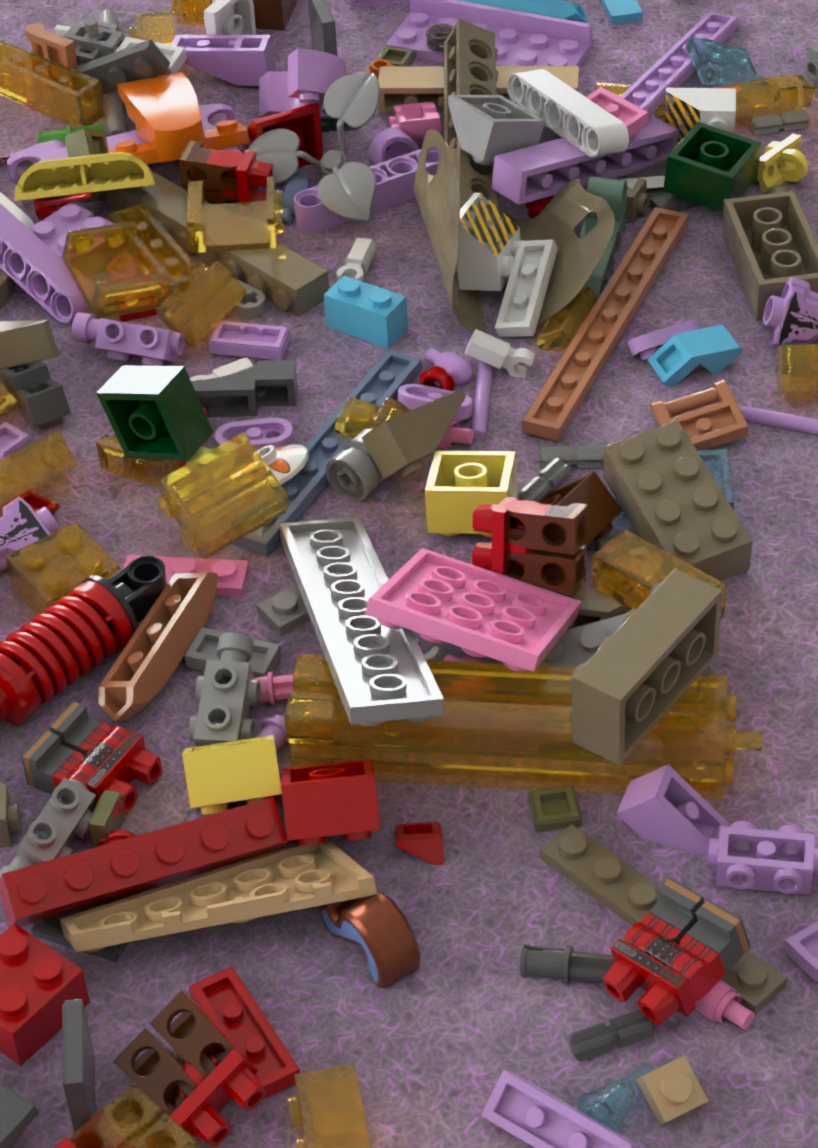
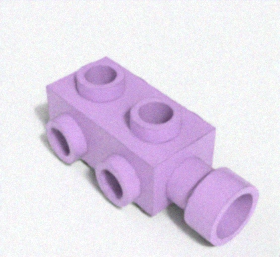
[71,312,185,366]
[708,821,818,895]

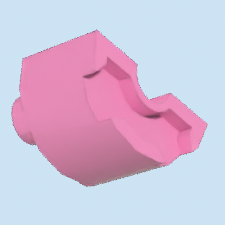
[389,101,441,146]

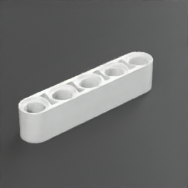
[507,69,629,157]

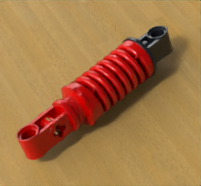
[0,556,167,726]

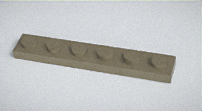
[540,824,787,1015]

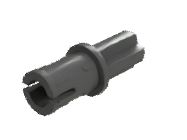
[520,944,615,985]

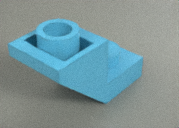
[647,324,744,387]

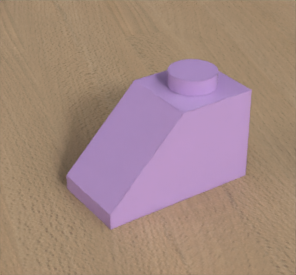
[616,764,729,856]

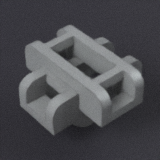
[63,17,125,65]

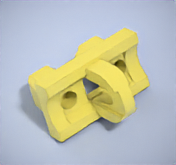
[755,134,808,193]

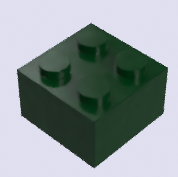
[663,122,762,212]
[96,365,213,461]

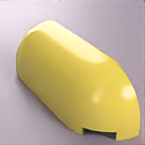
[14,152,155,201]

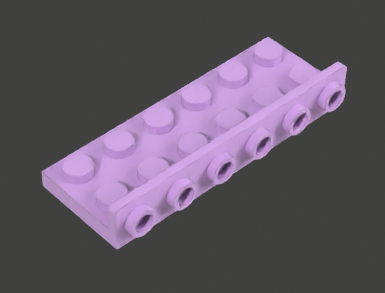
[386,0,592,68]

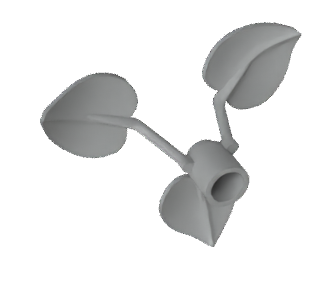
[248,72,380,222]

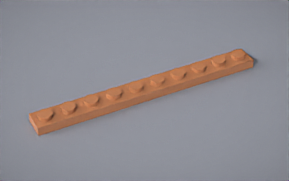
[522,207,689,441]

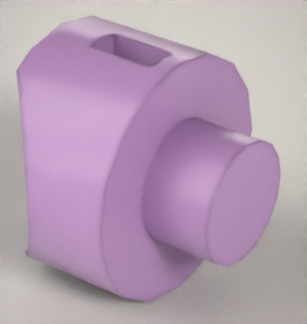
[368,127,420,166]

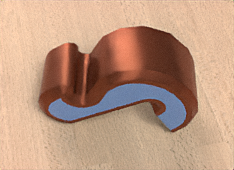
[320,893,421,988]

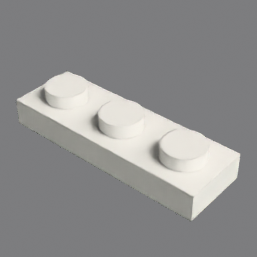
[495,239,558,337]

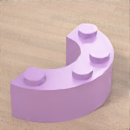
[259,48,346,120]

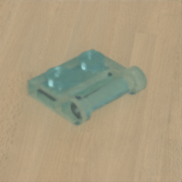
[686,37,766,95]

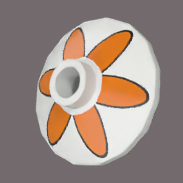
[237,444,309,495]

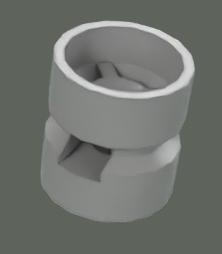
[325,429,385,502]

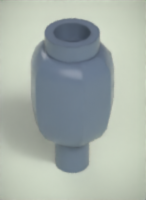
[275,172,312,226]

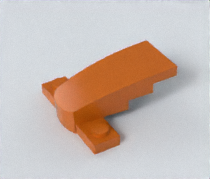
[107,71,250,164]

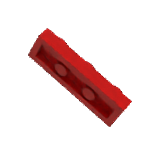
[189,966,301,1100]

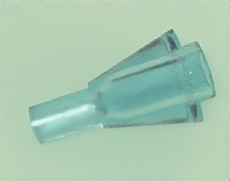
[578,1063,654,1132]

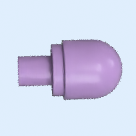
[424,348,473,386]

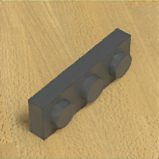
[70,39,170,99]

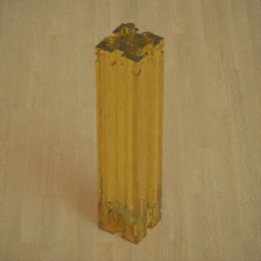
[285,654,762,801]

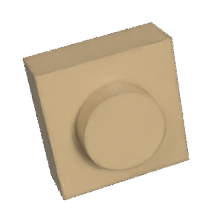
[636,1055,708,1125]

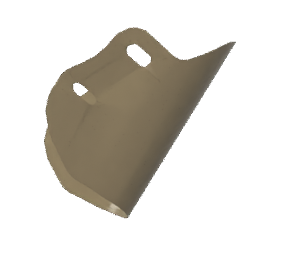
[411,130,615,334]

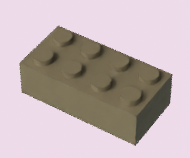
[722,191,818,321]
[603,420,753,584]
[570,569,722,765]

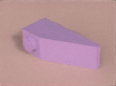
[171,35,275,86]

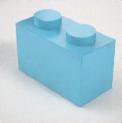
[323,275,408,349]

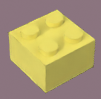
[425,451,517,537]
[182,735,282,815]

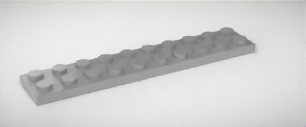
[279,517,444,726]

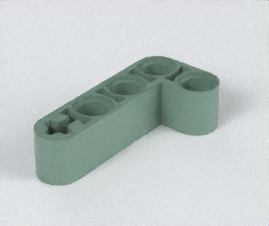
[571,176,627,305]

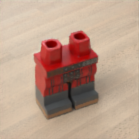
[21,701,162,815]
[602,877,751,1026]

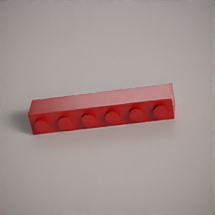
[0,797,288,927]

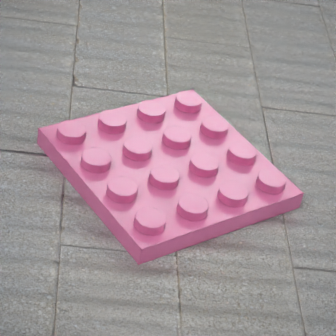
[365,548,582,672]

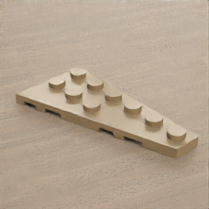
[60,837,377,952]

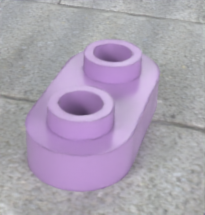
[627,319,700,361]
[397,384,472,425]
[215,417,294,459]

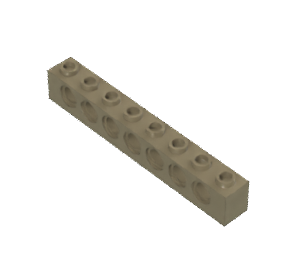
[444,19,500,210]

